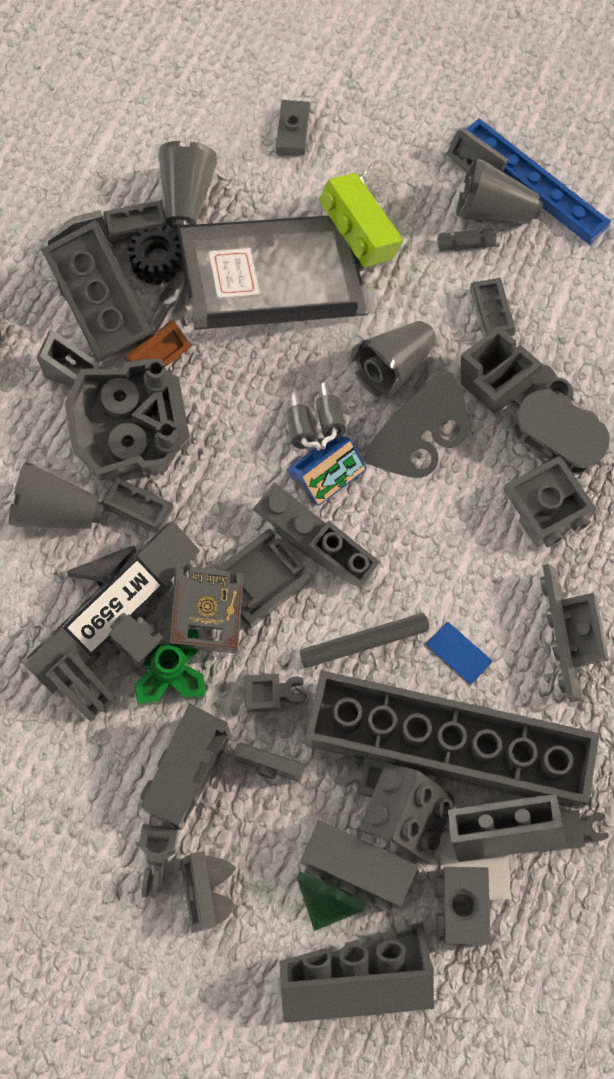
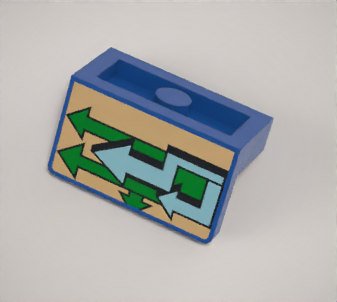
[286,435,366,506]

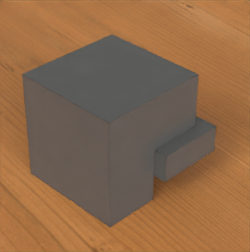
[461,326,543,414]

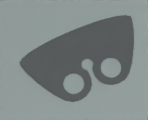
[364,372,469,478]

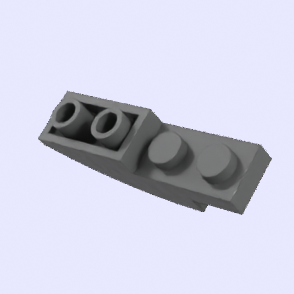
[253,482,380,588]

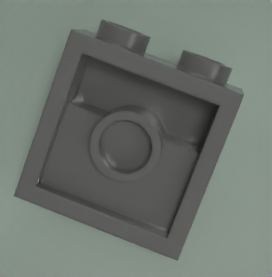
[503,456,596,548]

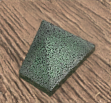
[297,871,366,931]

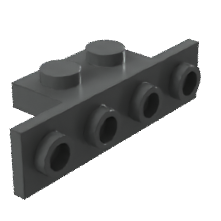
[540,564,609,702]

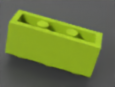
[318,173,404,268]

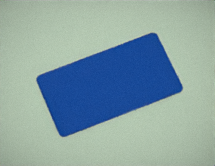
[426,622,492,684]

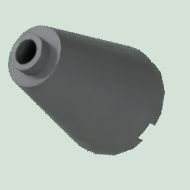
[158,141,217,230]
[456,158,543,224]
[350,321,436,398]
[9,462,104,529]

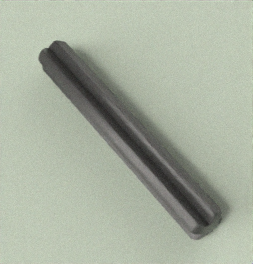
[300,613,430,668]

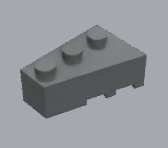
[140,703,232,830]

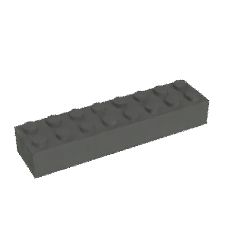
[305,670,600,810]

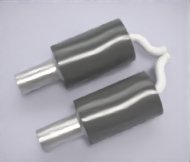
[286,383,346,450]

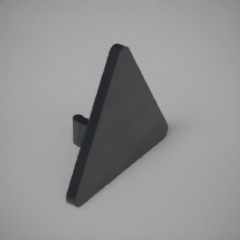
[67,546,137,586]

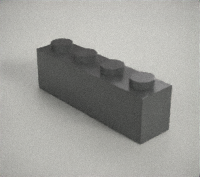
[279,922,434,1023]

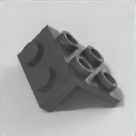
[359,763,454,862]

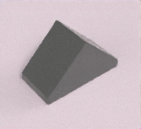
[36,330,101,387]

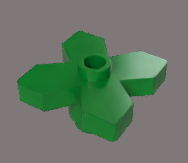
[135,629,206,706]

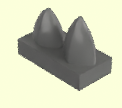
[180,851,236,933]

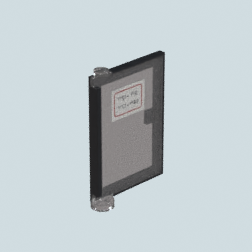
[177,215,379,330]

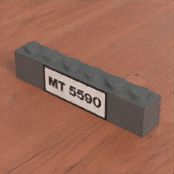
[21,521,200,694]

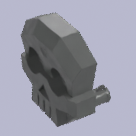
[65,358,190,481]

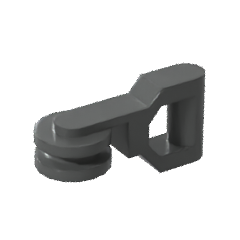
[139,824,179,899]

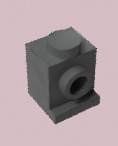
[109,613,165,668]

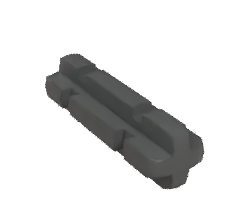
[437,229,496,251]

